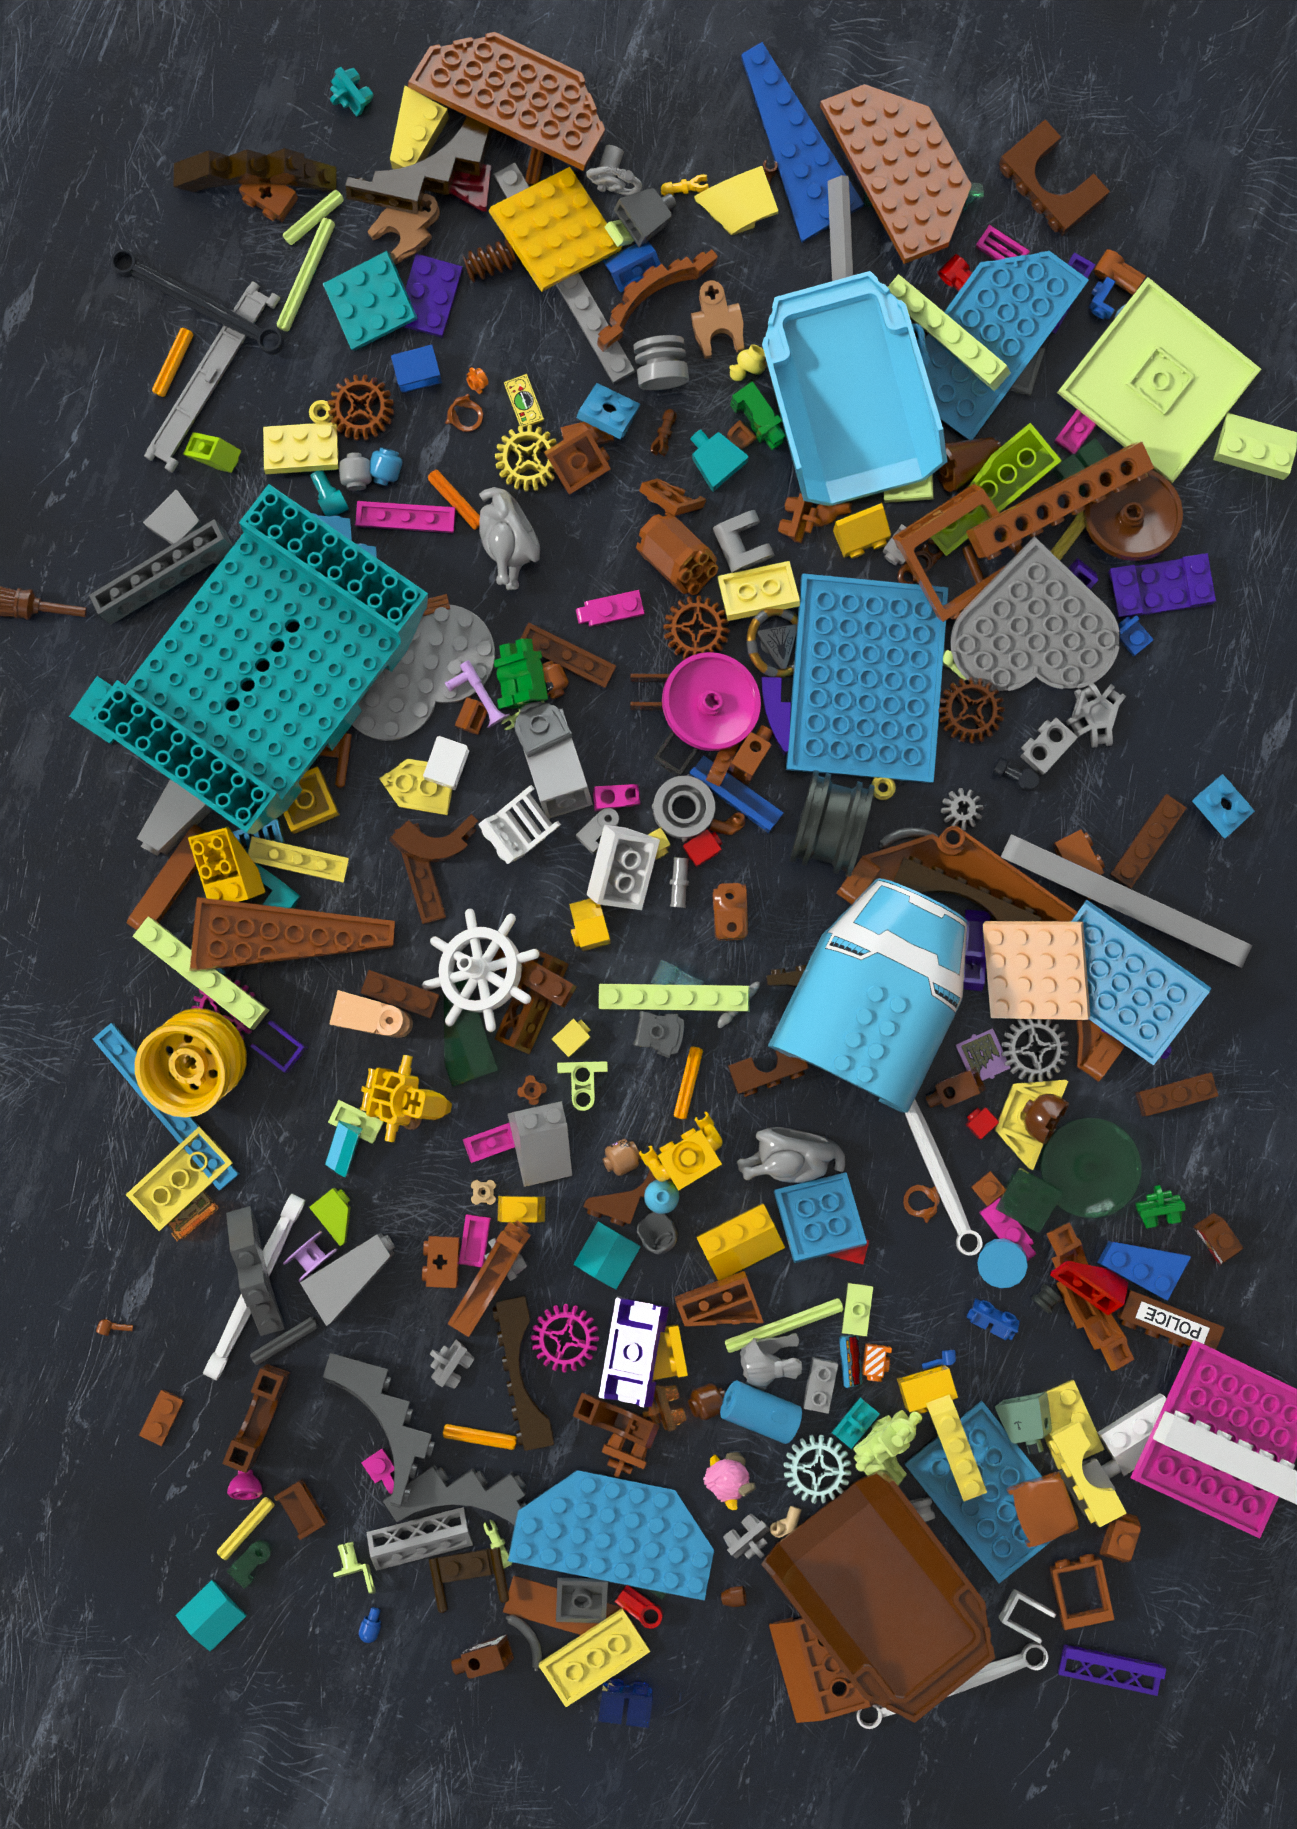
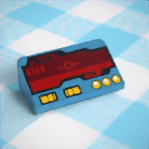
[839,1335,862,1388]

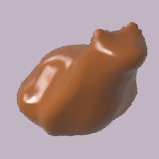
[816,502,852,527]

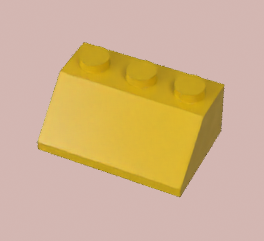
[696,1203,785,1280]

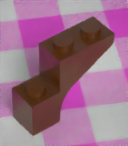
[584,1170,672,1227]

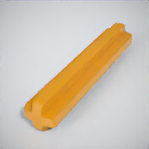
[152,328,193,397]
[674,1046,703,1119]
[443,1424,517,1450]

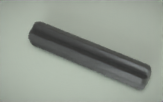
[250,1317,318,1365]

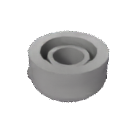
[652,774,715,842]

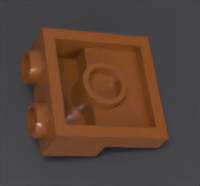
[544,423,611,494]

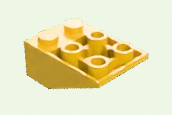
[188,827,265,902]

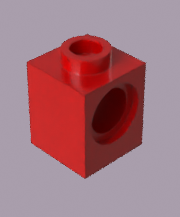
[683,829,723,868]

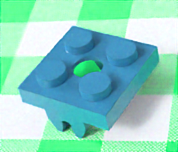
[576,383,640,439]
[1192,774,1255,838]

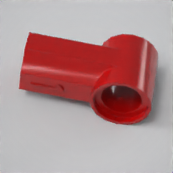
[937,254,972,291]
[615,1585,663,1629]

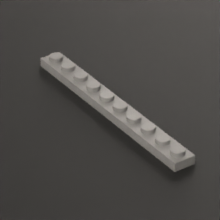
[494,163,635,384]

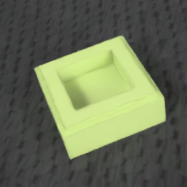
[605,220,634,247]

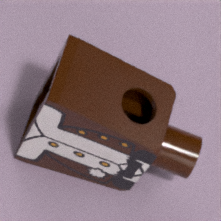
[451,1634,514,1679]

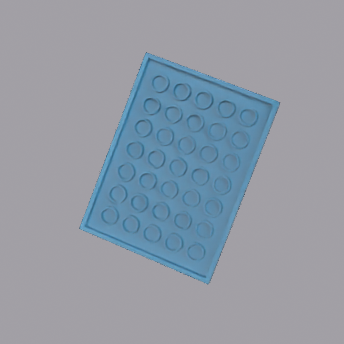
[786,574,948,783]

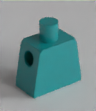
[690,429,749,492]

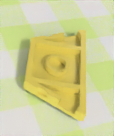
[995,1080,1068,1170]

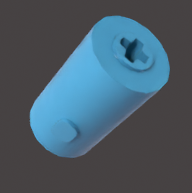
[720,1380,802,1444]

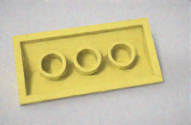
[126,1126,233,1231]

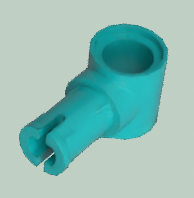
[310,470,349,517]

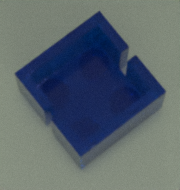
[598,1679,653,1728]

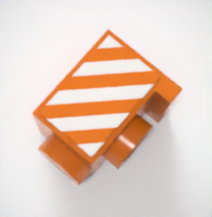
[862,1343,892,1382]

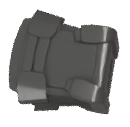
[633,1011,684,1058]

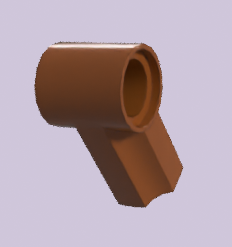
[1093,249,1146,295]

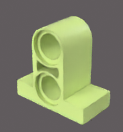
[557,1062,608,1111]

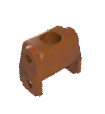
[713,883,748,941]
[1006,1472,1079,1547]

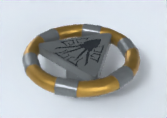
[746,609,798,678]

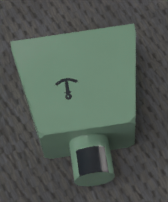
[995,1392,1052,1455]

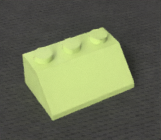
[1213,413,1297,480]

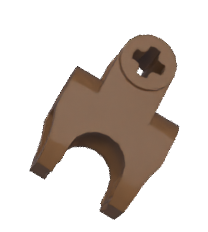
[368,194,440,265]
[691,281,744,359]

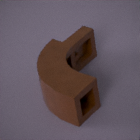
[389,814,478,862]

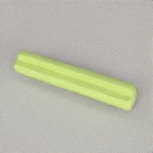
[283,190,344,245]

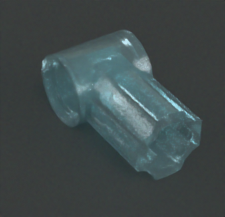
[651,960,704,985]

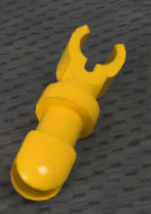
[661,175,709,196]

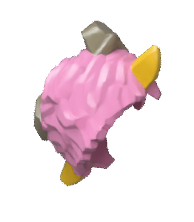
[703,1452,756,1510]

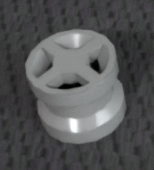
[910,1497,935,1521]

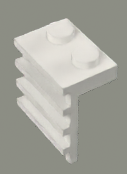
[478,785,561,864]

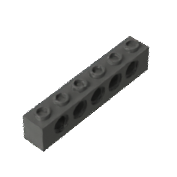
[89,520,233,625]

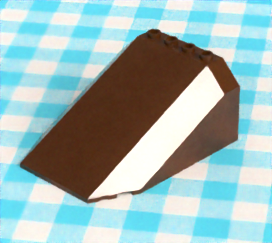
[761,1470,995,1723]

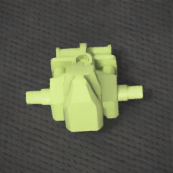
[853,1410,922,1486]

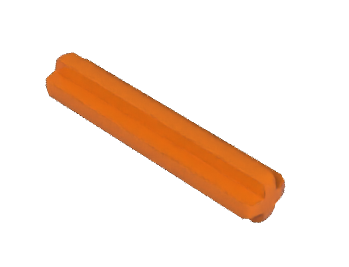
[428,470,480,530]

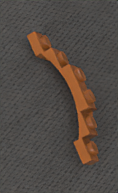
[597,249,718,352]
[1047,1222,1134,1371]

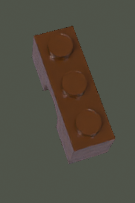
[360,970,441,1019]
[728,1050,808,1097]
[1135,1072,1218,1116]

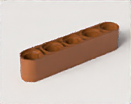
[126,824,206,931]

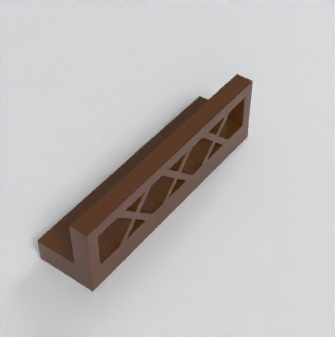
[494,951,569,1055]

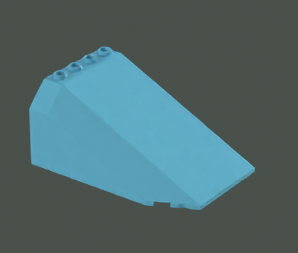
[762,271,947,506]

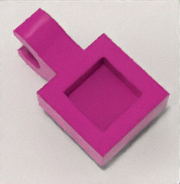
[362,1448,394,1494]

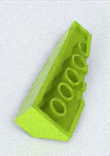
[931,423,1061,556]

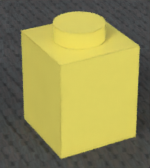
[552,1019,591,1057]

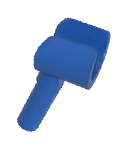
[922,1350,956,1370]

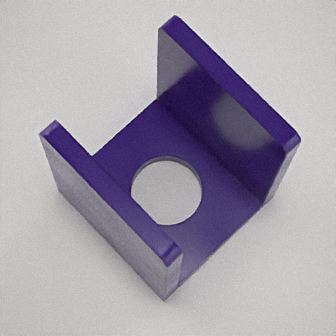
[250,1021,308,1073]

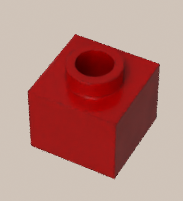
[965,1107,999,1139]

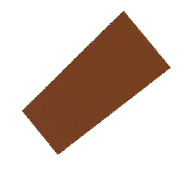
[503,1576,621,1635]

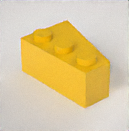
[569,898,611,951]

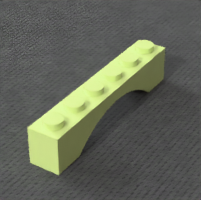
[888,274,1011,392]
[133,917,269,1030]
[599,984,750,1012]

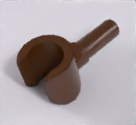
[763,160,778,186]

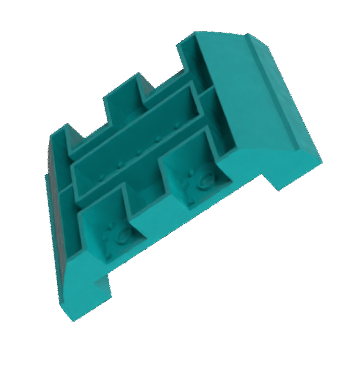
[87,484,428,834]

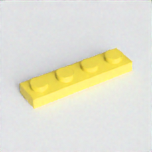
[247,836,349,883]

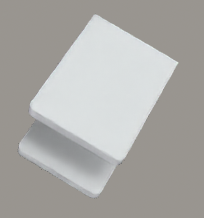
[423,736,469,790]
[998,1589,1056,1644]

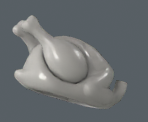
[479,487,541,590]
[737,1127,845,1183]

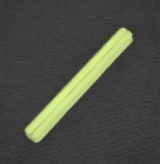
[277,218,335,331]
[725,1299,843,1353]

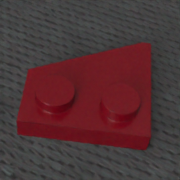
[450,164,491,212]

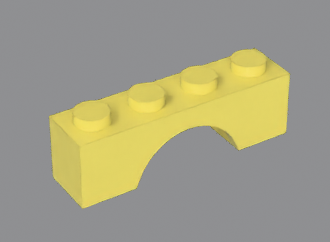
[926,1394,987,1501]
[1049,1420,1126,1527]

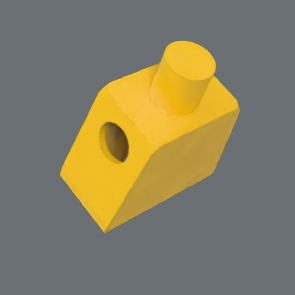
[498,1196,545,1223]

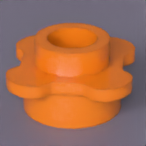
[467,367,488,394]

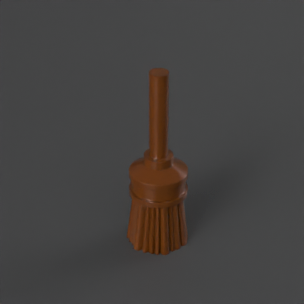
[0,586,87,620]

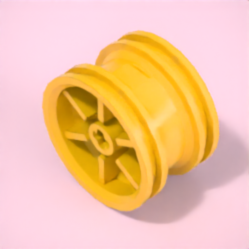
[135,1008,246,1118]

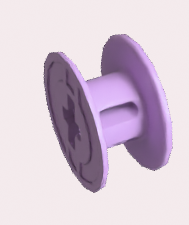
[283,1231,337,1282]

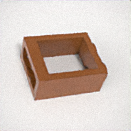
[1049,1554,1114,1630]

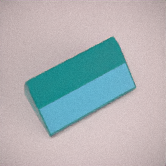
[325,1120,363,1178]

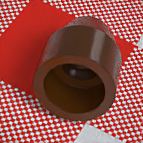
[721,1586,747,1607]

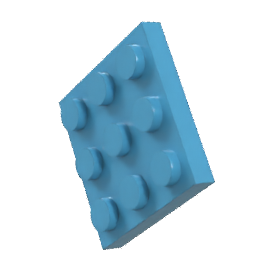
[774,1172,867,1263]

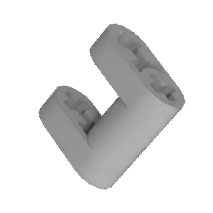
[713,510,774,573]

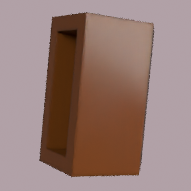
[455,697,487,735]

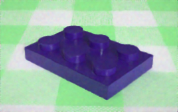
[403,254,463,338]

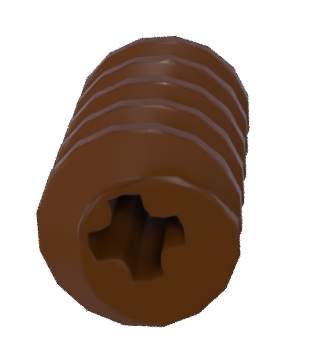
[462,239,516,282]

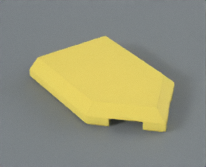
[379,759,453,815]

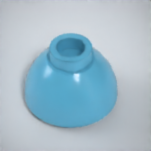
[644,1180,679,1214]

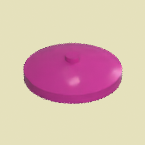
[662,652,761,751]

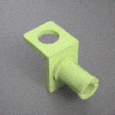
[333,1542,376,1594]

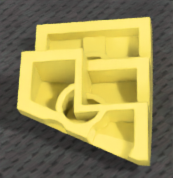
[694,166,778,235]

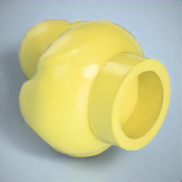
[729,344,766,381]

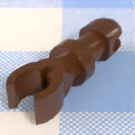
[650,409,677,457]

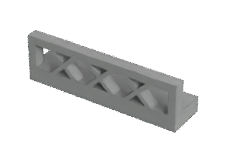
[367,1507,473,1571]

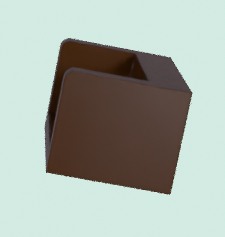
[274,1479,328,1540]

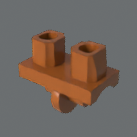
[778,494,822,543]
[602,1433,647,1477]

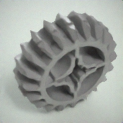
[1001,1019,1069,1082]

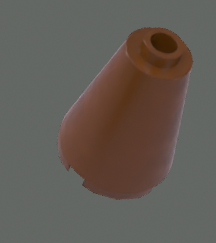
[937,437,1002,492]

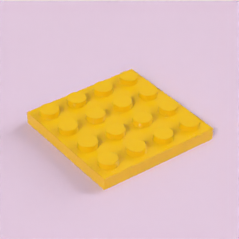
[489,167,622,292]

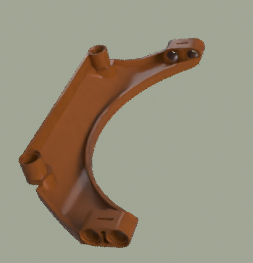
[836,826,1125,1082]

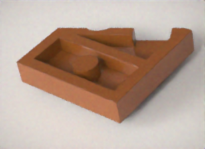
[639,479,706,516]

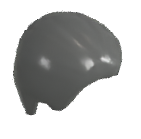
[637,1212,678,1255]

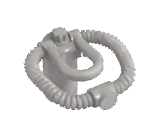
[586,145,642,196]

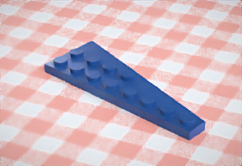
[741,42,864,243]

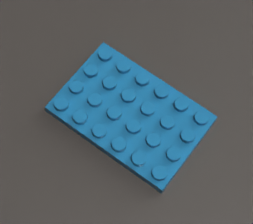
[1071,900,1212,1065]
[904,1401,1051,1583]

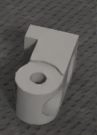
[576,808,619,855]

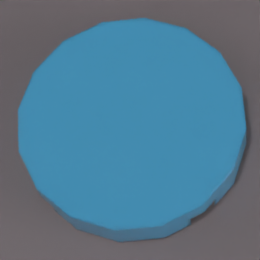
[977,1238,1028,1288]

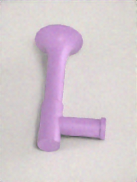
[444,660,510,728]

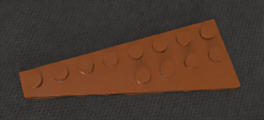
[189,897,395,971]

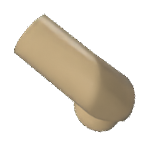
[770,1506,802,1538]

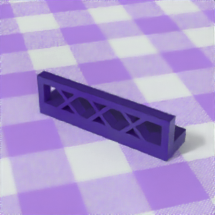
[1058,1644,1166,1696]

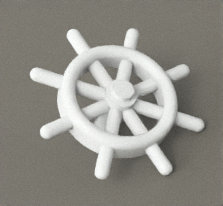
[422,909,539,1032]

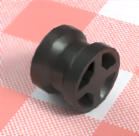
[1031,1283,1063,1315]

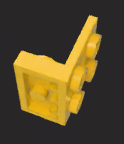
[653,1324,688,1380]

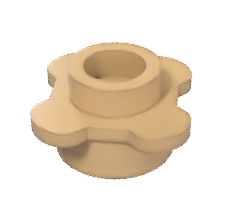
[471,1180,496,1205]

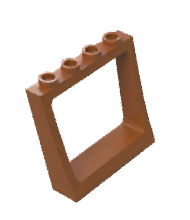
[892,484,1023,622]

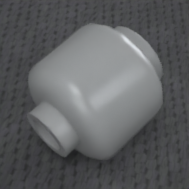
[339,453,372,491]

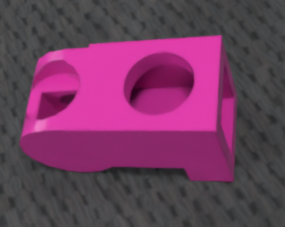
[593,784,641,811]

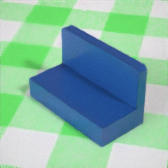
[603,241,661,293]

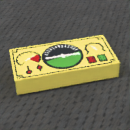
[504,374,544,429]

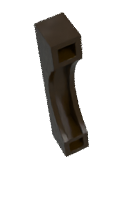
[893,856,1041,921]
[492,1295,555,1451]

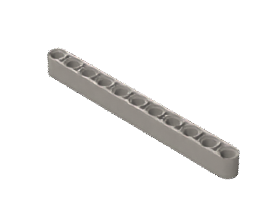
[1001,834,1253,968]

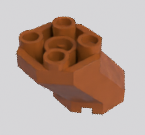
[636,513,718,595]

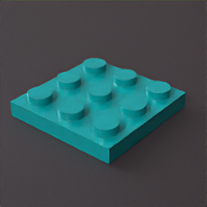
[323,251,418,351]

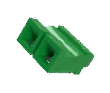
[730,382,786,450]
[494,638,548,709]

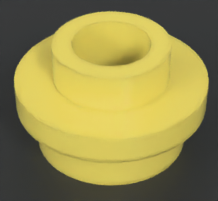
[309,400,333,423]
[871,778,896,800]

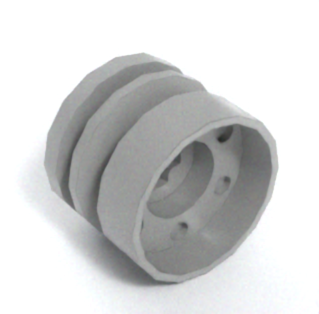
[634,335,689,390]

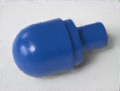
[359,1607,381,1643]

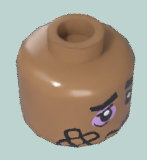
[602,1139,641,1176]

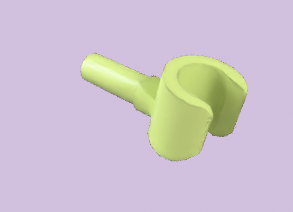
[943,650,967,681]

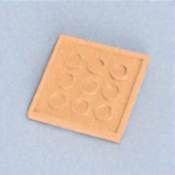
[983,921,1090,1020]

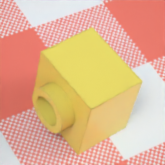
[648,827,671,860]

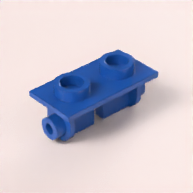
[966,1298,1020,1340]

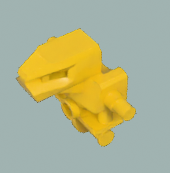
[360,1055,452,1142]

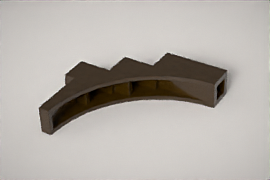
[173,148,336,193]

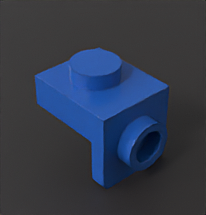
[1088,277,1115,320]

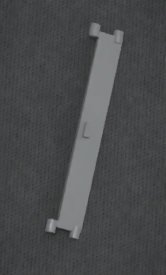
[144,281,280,473]

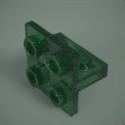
[996,1168,1063,1232]

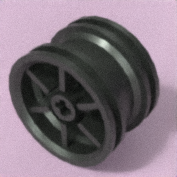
[790,770,875,877]

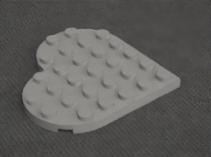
[950,536,1119,691]
[352,604,495,741]

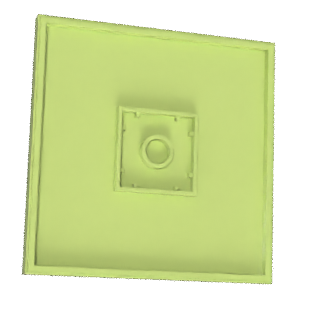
[1057,277,1261,484]

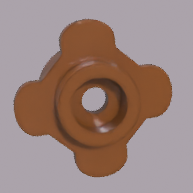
[517,1075,547,1105]

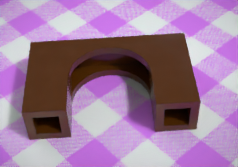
[999,119,1110,236]
[222,1364,291,1473]

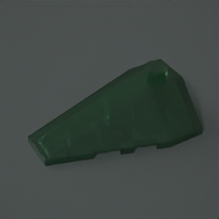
[443,979,499,1087]

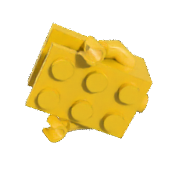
[639,1112,722,1191]

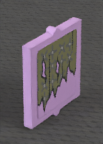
[955,1028,1010,1081]

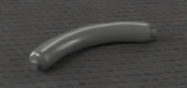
[879,827,938,849]
[506,1615,542,1671]

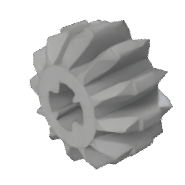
[941,788,983,830]

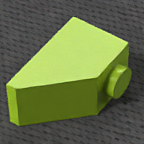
[183,432,241,473]
[309,1188,351,1246]

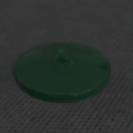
[1040,1118,1141,1218]

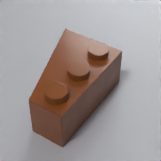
[674,1271,764,1326]

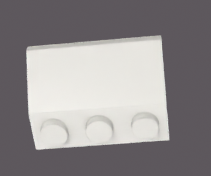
[586,825,660,910]
[1097,1393,1166,1476]

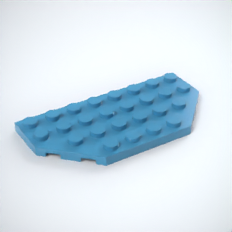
[925,251,1089,440]
[508,1470,714,1601]

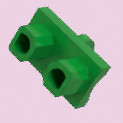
[1135,1185,1186,1228]

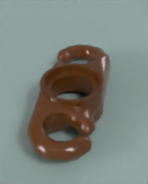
[897,538,943,584]

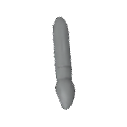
[718,981,760,1028]

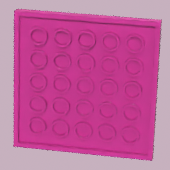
[1130,1340,1297,1538]

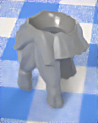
[740,1333,802,1391]

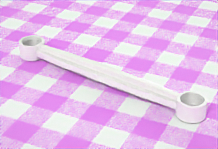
[905,1099,982,1255]
[203,1194,305,1381]
[856,1642,1048,1729]

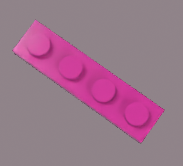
[355,501,456,533]

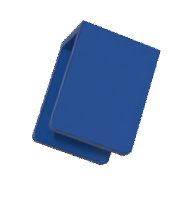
[391,345,442,393]

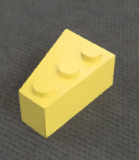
[390,86,449,169]

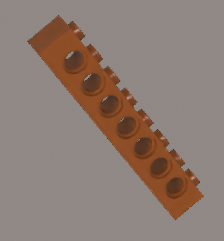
[966,442,1154,560]

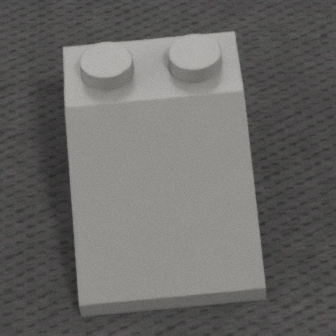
[508,1101,572,1187]

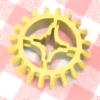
[495,425,557,492]

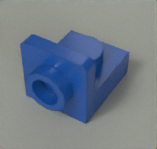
[1118,615,1154,657]

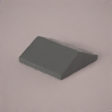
[556,1578,608,1623]

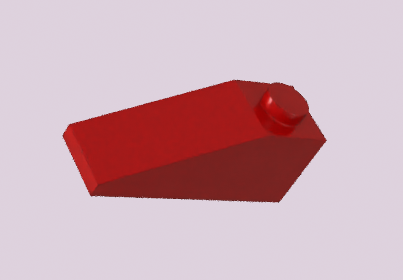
[1050,1261,1128,1315]

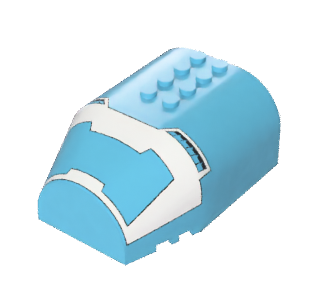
[768,878,967,1113]

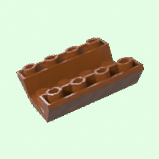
[769,1617,876,1723]

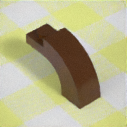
[573,1393,660,1449]

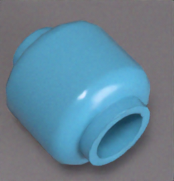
[370,447,402,485]

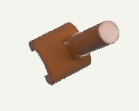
[96,1319,133,1336]

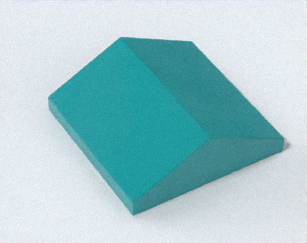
[573,1221,641,1289]
[175,1579,247,1651]

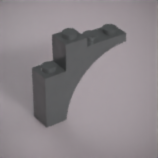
[226,1206,285,1336]

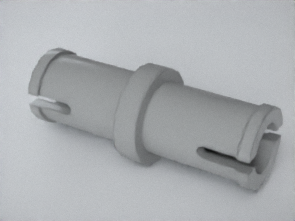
[670,857,689,908]

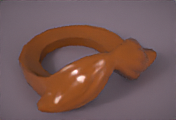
[445,394,483,432]
[903,1185,940,1223]

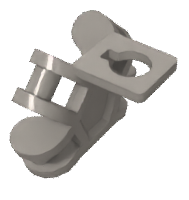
[1066,683,1126,748]

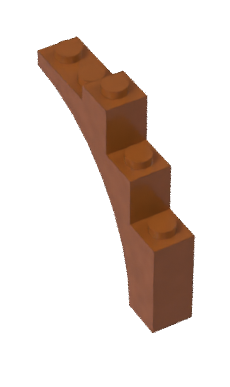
[448,1220,531,1337]

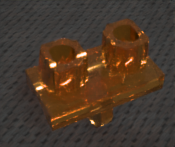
[642,1385,687,1431]

